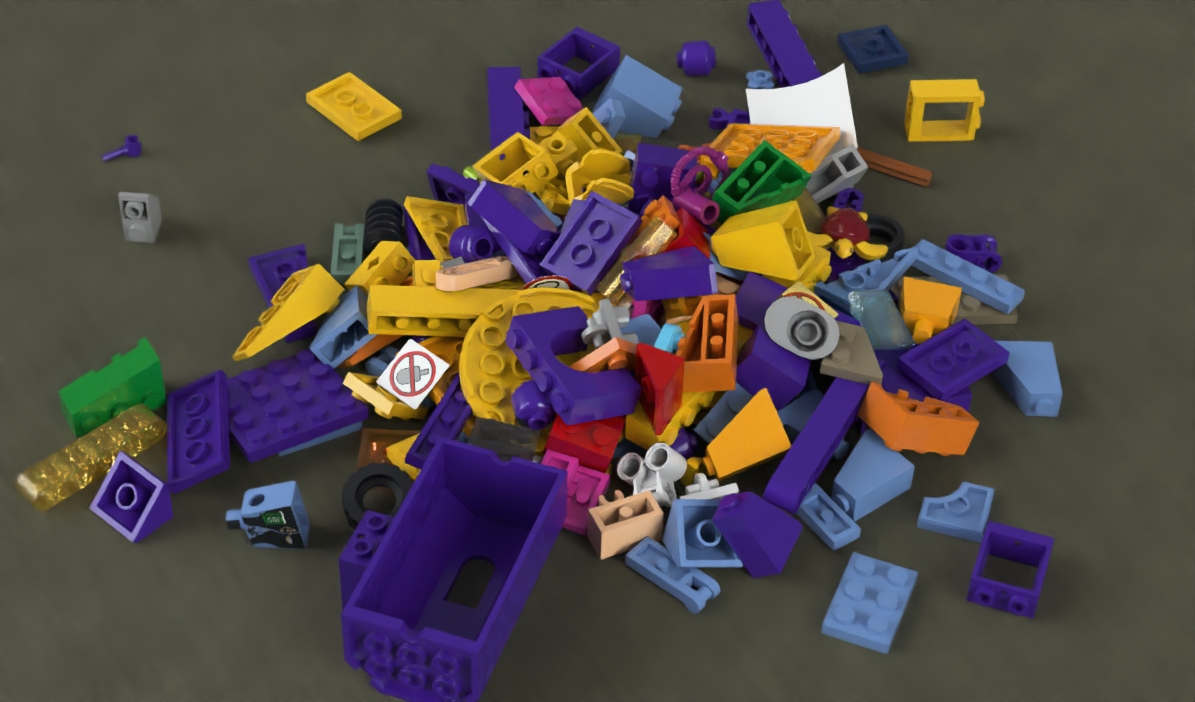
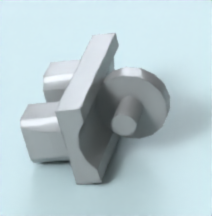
[581,299,639,349]

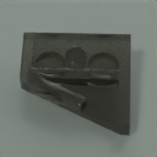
[467,417,541,461]

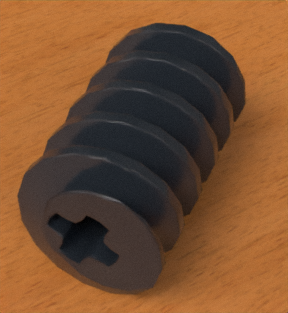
[363,198,403,256]

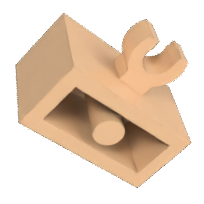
[587,490,664,560]

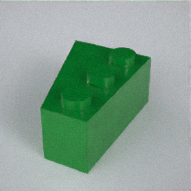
[711,140,812,225]
[58,336,167,438]

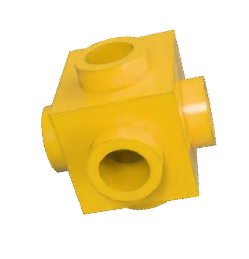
[539,132,578,179]

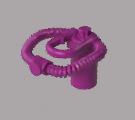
[670,146,731,225]

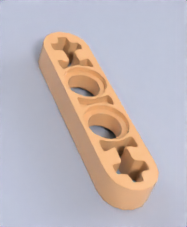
[435,256,520,291]

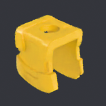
[566,149,634,206]

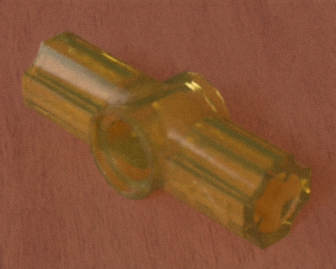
[596,216,677,306]

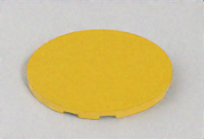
[459,287,639,457]

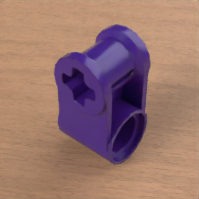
[945,234,1002,273]

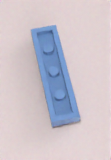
[911,239,1025,315]

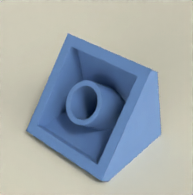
[662,499,743,568]

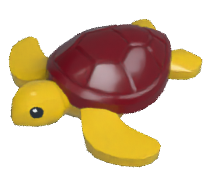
[807,206,888,260]

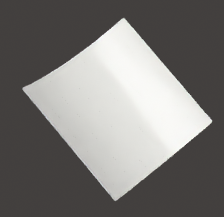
[746,63,858,160]

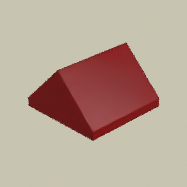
[635,343,685,436]

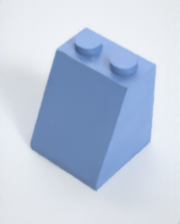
[592,55,683,138]

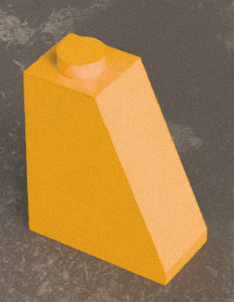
[702,388,791,482]

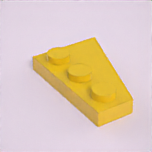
[404,196,467,263]

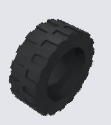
[342,462,413,531]

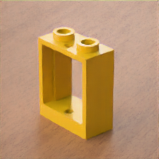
[904,79,985,142]
[472,132,560,194]

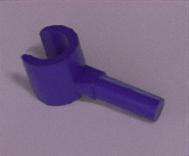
[102,135,142,162]

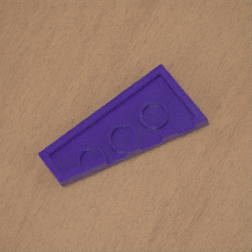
[248,243,316,343]

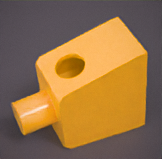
[900,277,962,345]

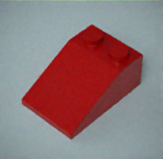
[542,413,626,473]

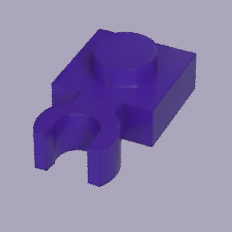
[709,108,751,130]

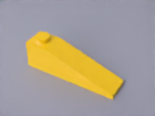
[232,264,345,361]

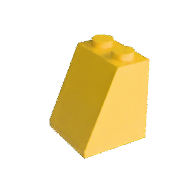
[711,200,816,280]

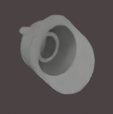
[764,296,840,360]

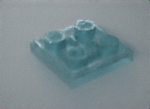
[847,289,916,350]

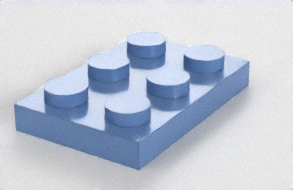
[821,552,918,654]

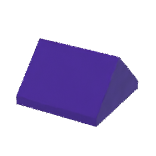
[736,324,811,412]
[89,451,173,543]

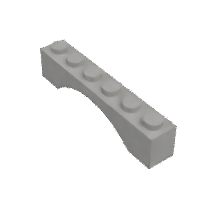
[708,144,869,230]

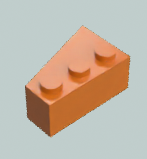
[675,294,739,393]
[857,381,980,456]

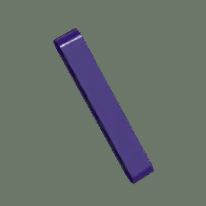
[763,357,886,515]

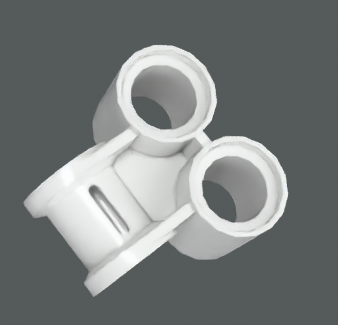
[617,442,687,508]

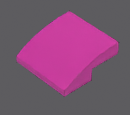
[541,449,610,536]

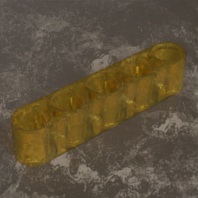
[15,404,167,511]

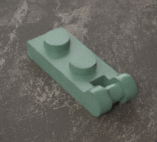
[330,223,365,284]

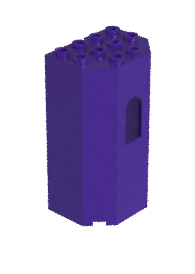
[341,436,568,702]

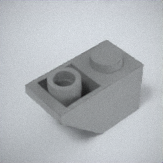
[118,192,162,243]

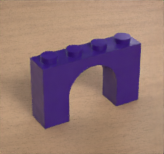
[505,306,642,425]

